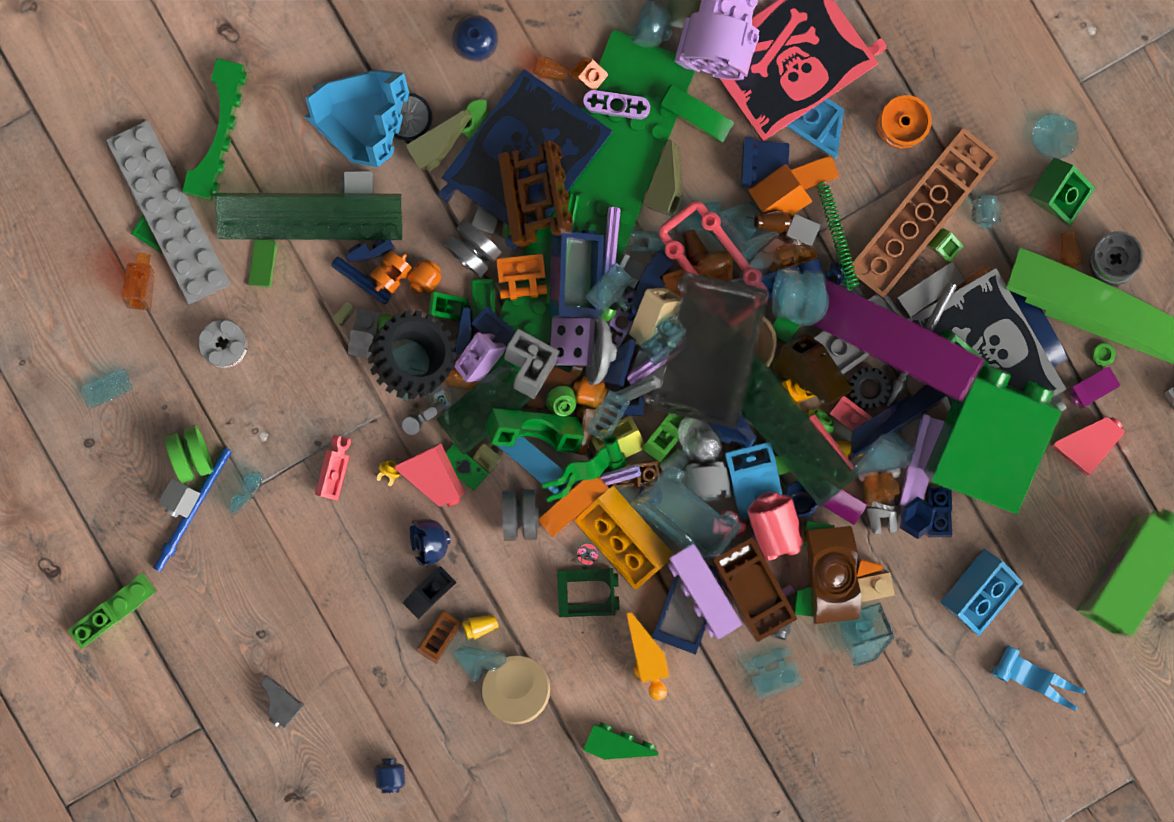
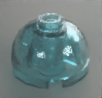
[631,1,673,48]

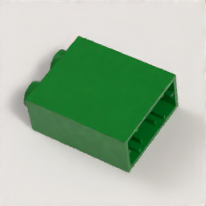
[924,364,1062,515]

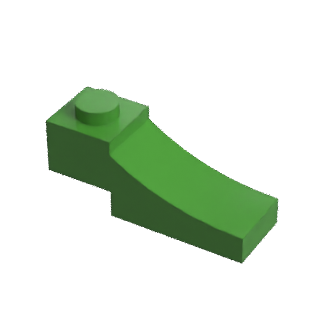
[642,395,698,463]

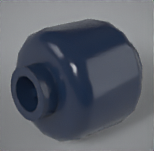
[374,758,405,793]

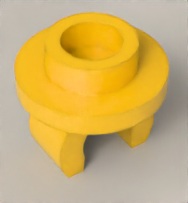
[377,460,401,486]

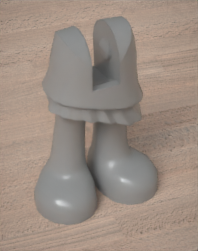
[857,468,901,535]

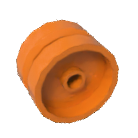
[876,95,932,149]

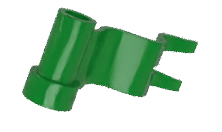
[542,435,627,502]

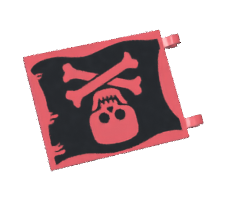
[719,0,887,141]

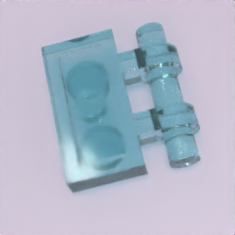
[745,646,803,700]

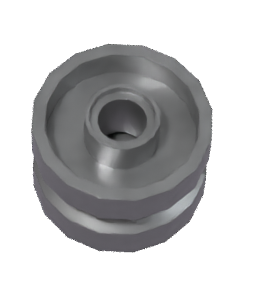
[443,219,502,278]
[502,489,539,541]

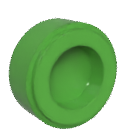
[1091,343,1116,366]

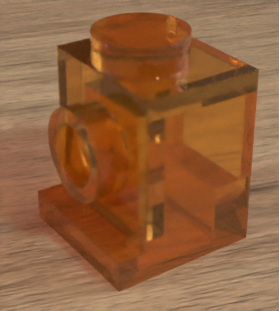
[863,473,899,507]

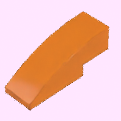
[539,477,610,538]

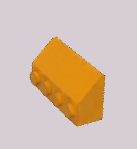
[574,486,674,590]

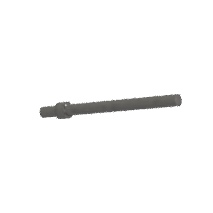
[884,281,957,407]

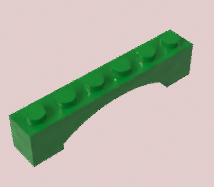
[182,58,248,202]

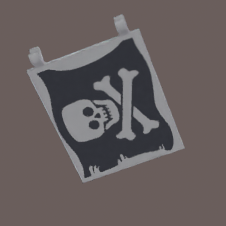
[907,268,1067,411]

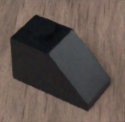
[403,566,457,620]

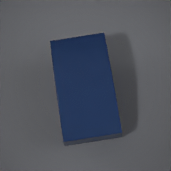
[346,239,396,262]
[927,488,952,538]

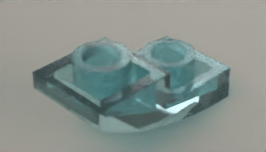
[640,314,687,365]
[227,471,265,515]

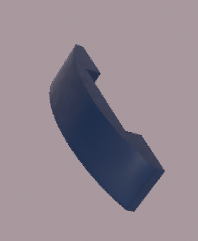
[1010,291,1068,367]

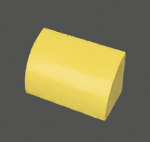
[591,415,645,458]

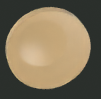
[482,656,550,724]

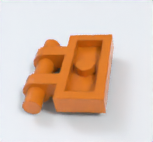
[497,254,547,300]

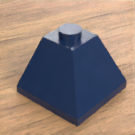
[602,339,636,388]

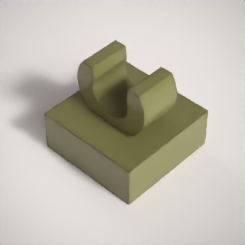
[472,442,503,474]

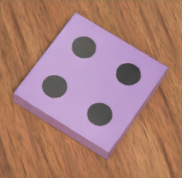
[550,318,595,366]

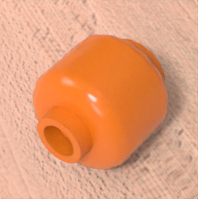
[407,259,442,295]
[573,376,608,409]

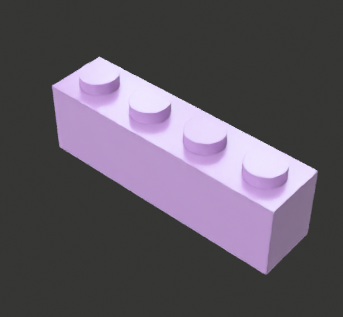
[668,544,742,640]

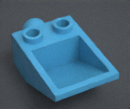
[723,442,782,520]

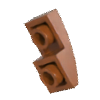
[609,461,660,489]

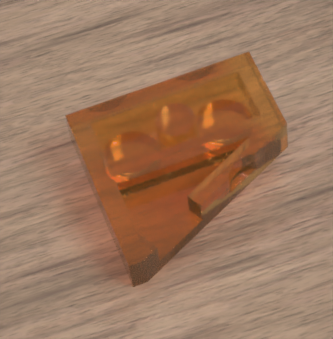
[773,244,818,271]

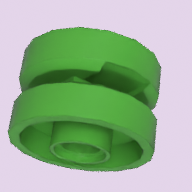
[164,425,214,483]

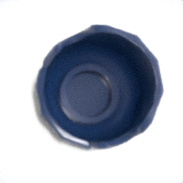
[785,481,819,518]

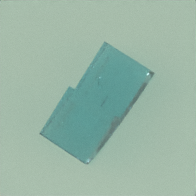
[80,368,133,409]

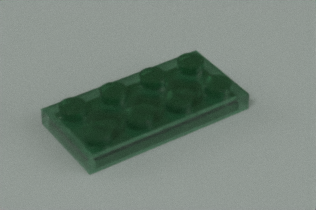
[436,360,532,455]

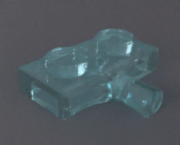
[585,263,633,313]

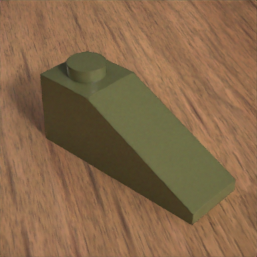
[406,110,472,171]

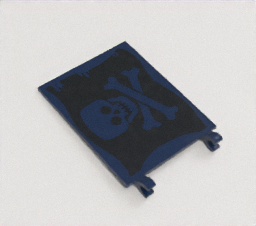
[438,69,613,250]

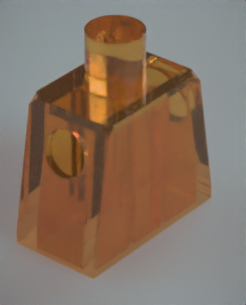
[122,253,155,311]

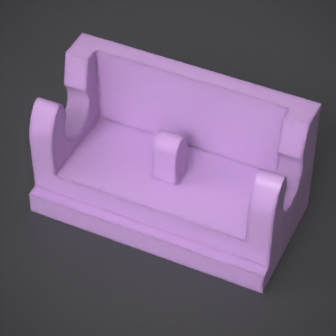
[454,333,507,382]

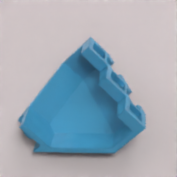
[304,69,409,167]

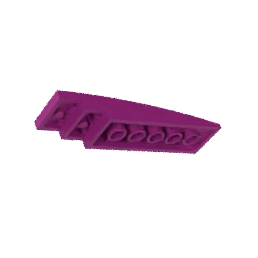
[803,279,984,402]

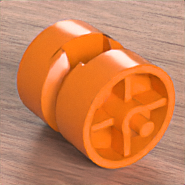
[369,250,413,294]

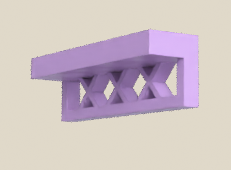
[898,414,944,507]

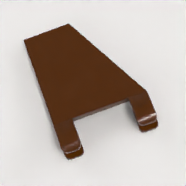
[519,366,583,410]

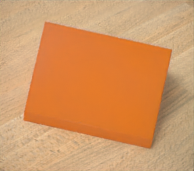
[748,164,812,217]

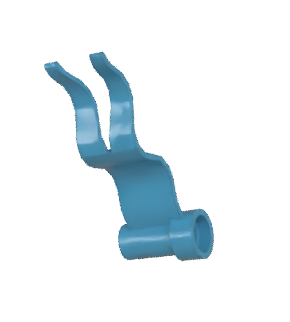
[991,646,1086,711]

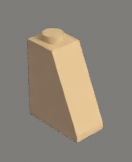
[629,287,684,348]

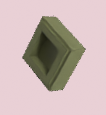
[333,301,355,326]

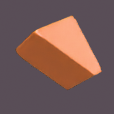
[857,560,883,577]

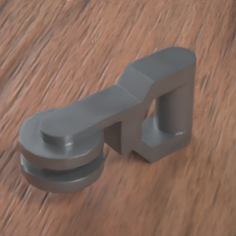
[402,401,445,435]

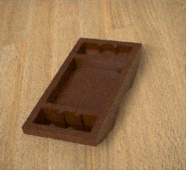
[806,526,861,624]
[712,537,797,642]

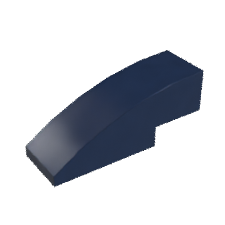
[627,250,674,322]

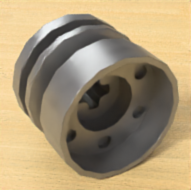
[1089,231,1143,286]

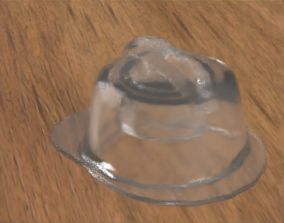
[678,414,722,465]

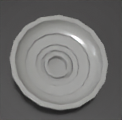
[585,316,616,385]

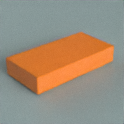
[791,156,840,190]

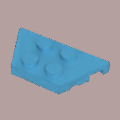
[786,98,844,160]

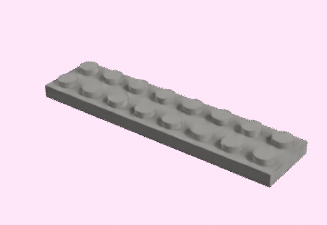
[106,121,231,305]

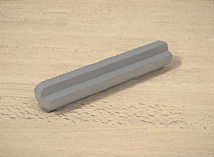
[606,375,660,408]

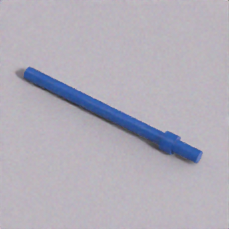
[153,447,232,572]

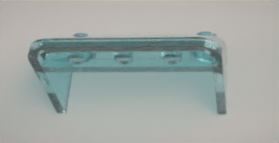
[631,466,742,561]

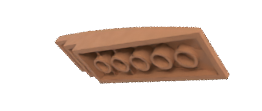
[848,127,999,298]

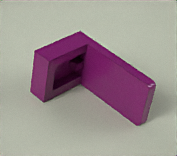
[1069,367,1120,409]

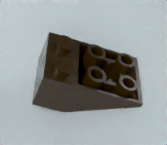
[773,333,852,405]

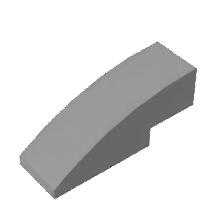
[896,262,965,319]

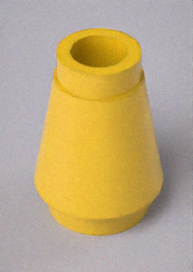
[462,615,498,640]

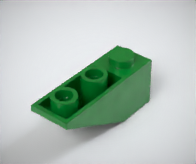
[583,722,659,760]

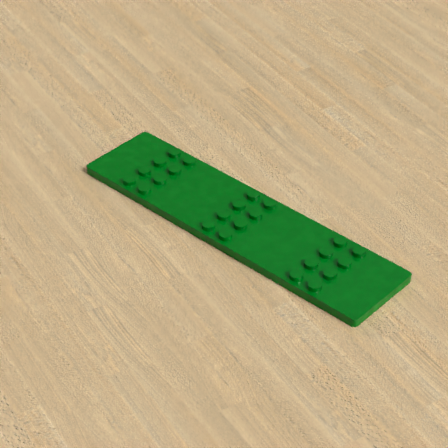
[487,30,695,388]

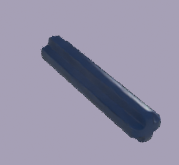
[331,256,392,305]

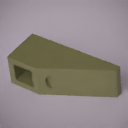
[643,140,683,217]

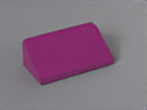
[818,481,867,525]

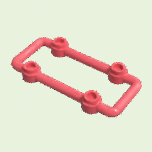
[659,201,769,326]

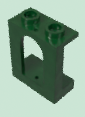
[557,568,620,617]

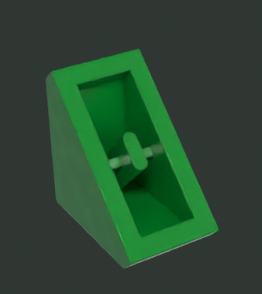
[428,291,469,321]

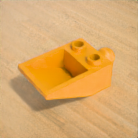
[626,612,669,700]

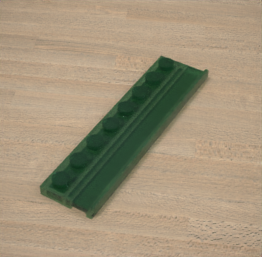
[215,193,403,240]

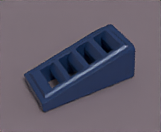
[454,305,473,355]

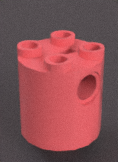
[747,492,805,561]

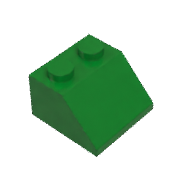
[1029,158,1095,226]

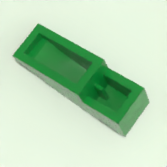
[659,85,734,143]

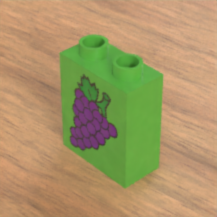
[1076,508,1174,637]

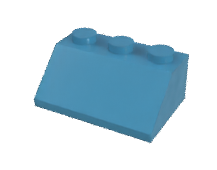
[940,549,1024,636]

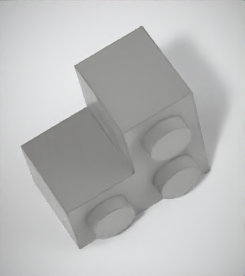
[504,329,559,399]

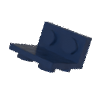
[741,137,790,187]

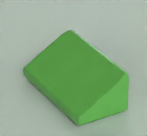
[248,239,278,288]

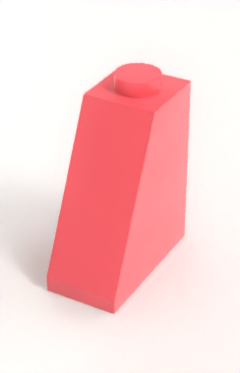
[1051,417,1125,476]
[395,443,465,507]

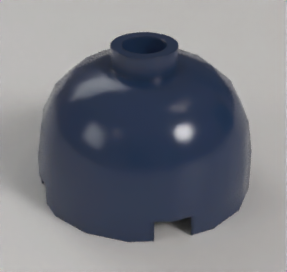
[452,15,498,62]
[410,519,451,566]

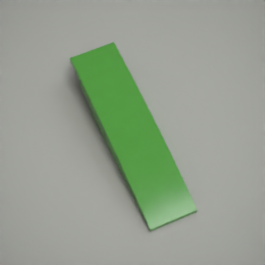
[1006,247,1174,364]

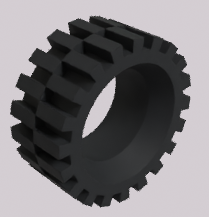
[368,311,457,399]

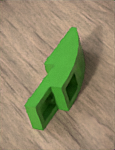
[68,573,157,649]

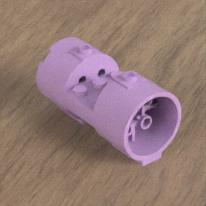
[675,0,759,80]

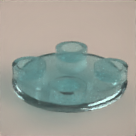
[1032,114,1078,159]

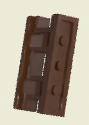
[498,140,573,247]

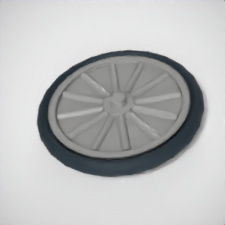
[394,93,432,141]

